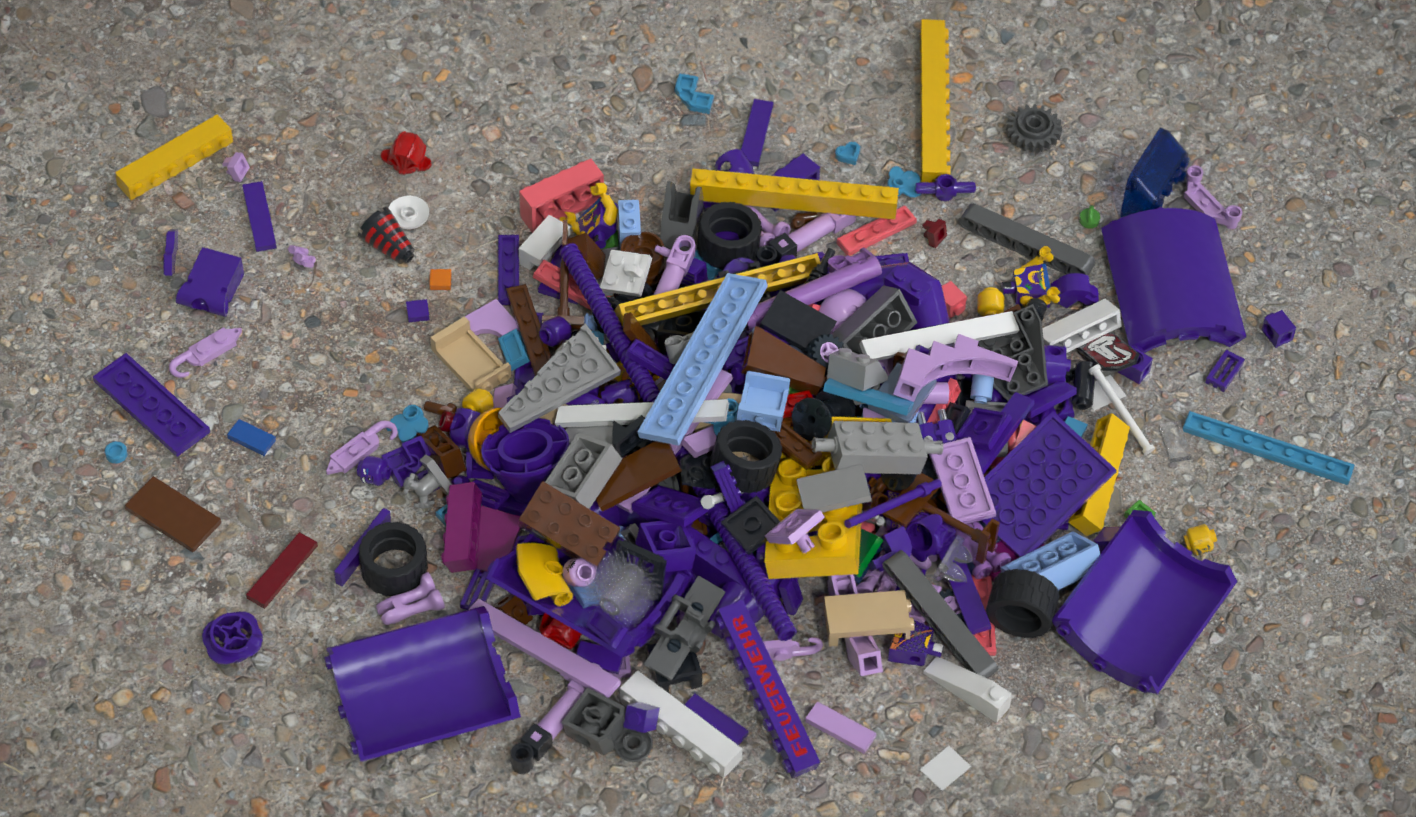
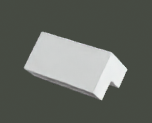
[519,215,570,270]

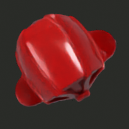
[380,131,432,175]
[538,613,582,650]

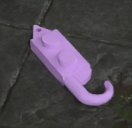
[169,327,242,378]
[326,421,398,475]
[733,638,823,661]

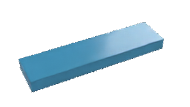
[823,378,914,416]

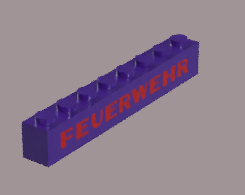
[714,600,820,779]

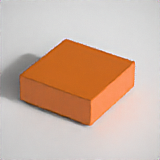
[430,269,452,290]

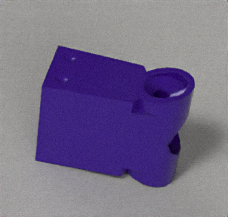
[176,247,244,317]

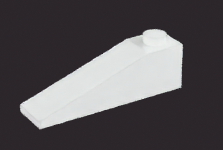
[923,657,1012,723]

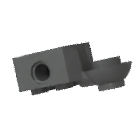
[561,687,653,762]

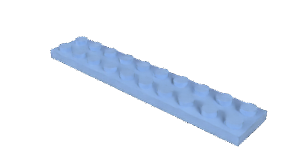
[638,273,768,446]

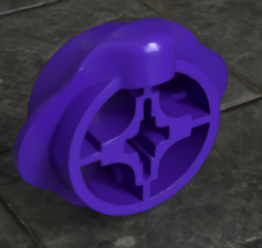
[202,611,263,664]

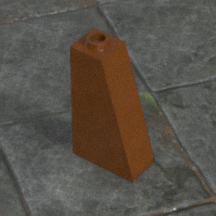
[741,326,827,395]

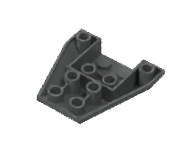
[978,304,1048,401]

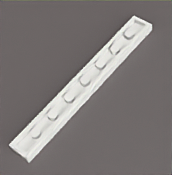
[859,311,1020,361]
[555,399,729,427]

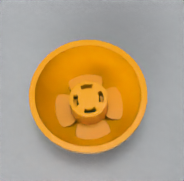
[468,408,503,471]

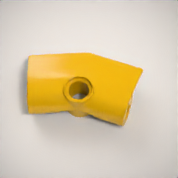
[516,543,573,606]

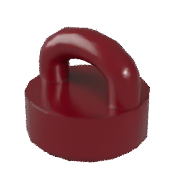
[438,410,455,433]

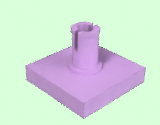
[765,509,825,553]

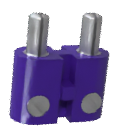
[917,409,957,444]

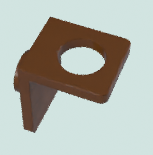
[493,594,533,625]

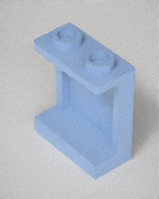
[618,200,641,251]
[737,371,790,432]

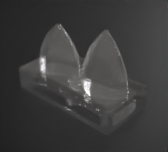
[932,534,973,582]

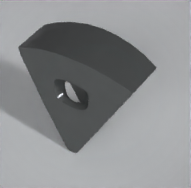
[660,181,704,258]

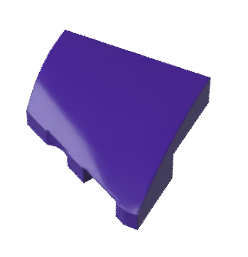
[381,436,431,489]

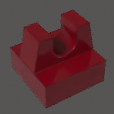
[922,219,947,248]

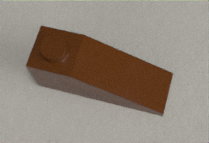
[416,425,466,479]

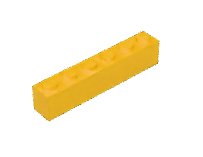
[115,114,233,200]
[1068,413,1130,536]

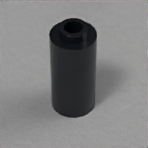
[1072,361,1095,410]

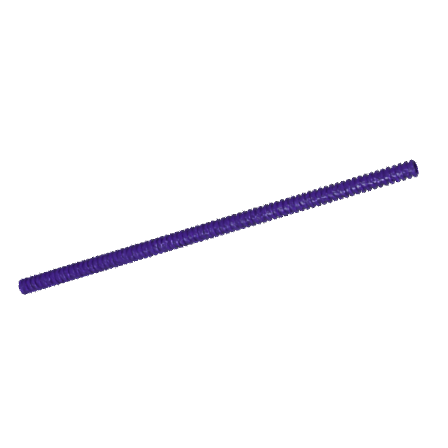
[560,243,797,641]

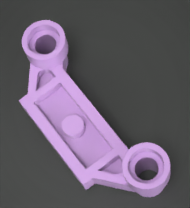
[1184,165,1242,229]

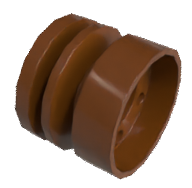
[621,231,664,286]

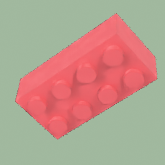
[519,159,604,233]

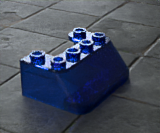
[1120,127,1190,218]

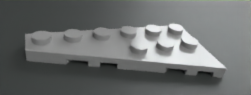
[498,323,621,433]

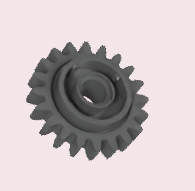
[1006,104,1062,152]

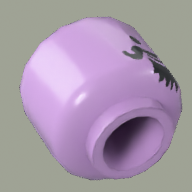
[563,558,596,587]

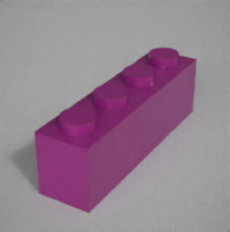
[441,482,482,573]

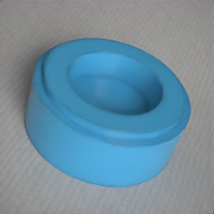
[105,441,128,464]

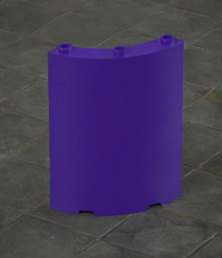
[1101,207,1246,353]
[1052,510,1238,694]
[486,534,692,657]
[324,606,521,762]

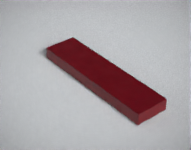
[246,532,318,609]

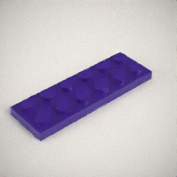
[93,353,210,457]

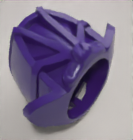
[906,512,956,562]

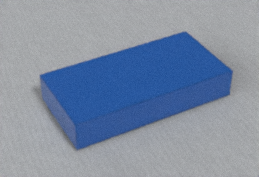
[227,419,276,456]

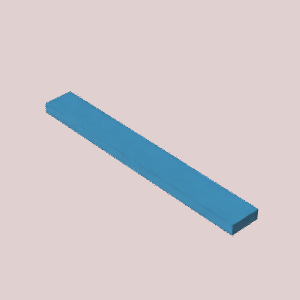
[1182,411,1355,485]

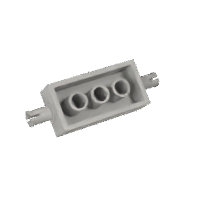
[812,421,943,474]

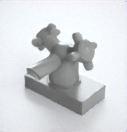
[403,455,452,509]

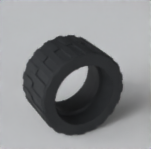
[697,202,762,270]
[710,420,782,493]
[359,522,428,596]
[986,569,1059,638]

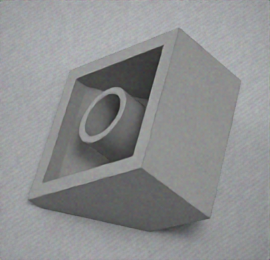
[827,348,888,391]

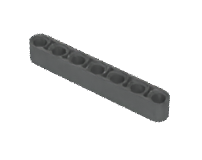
[959,204,1096,275]
[882,550,999,679]

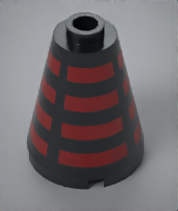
[358,207,415,264]

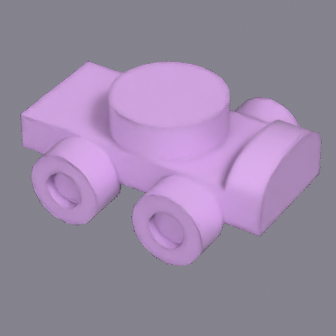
[288,245,316,268]

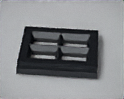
[612,540,667,602]

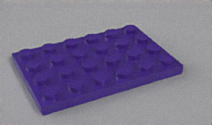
[980,411,1116,558]

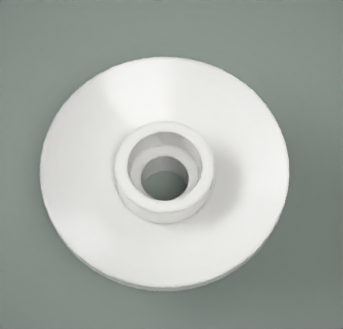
[389,196,429,229]

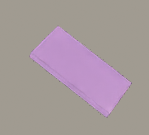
[929,437,996,524]

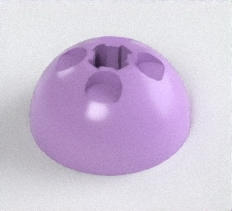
[819,289,867,331]

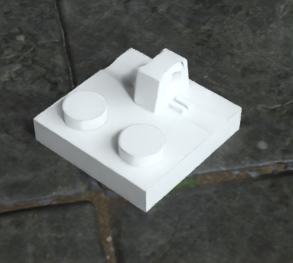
[600,250,652,297]

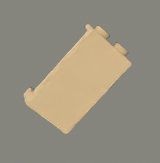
[430,316,511,392]
[824,590,914,646]

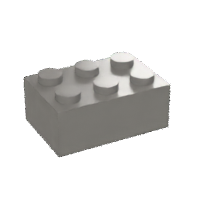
[545,433,622,509]

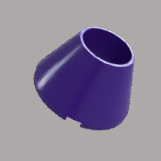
[481,418,570,502]

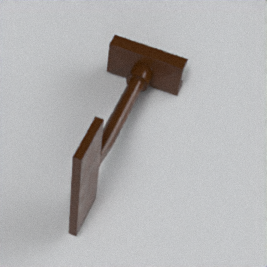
[542,220,584,330]
[883,473,1000,564]

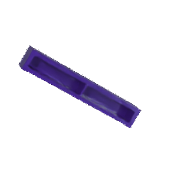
[711,461,746,514]

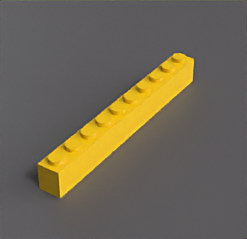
[920,19,951,182]
[690,168,899,220]
[614,253,821,326]

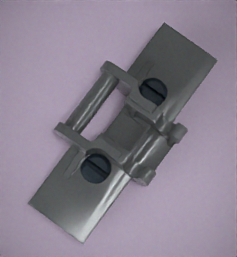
[644,576,725,681]

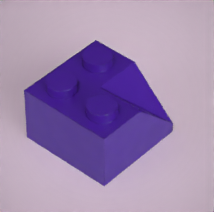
[636,521,697,573]

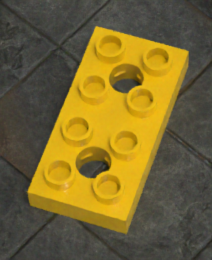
[765,426,862,579]

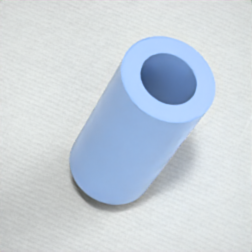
[970,374,994,404]

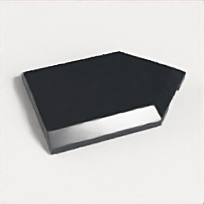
[680,450,718,489]

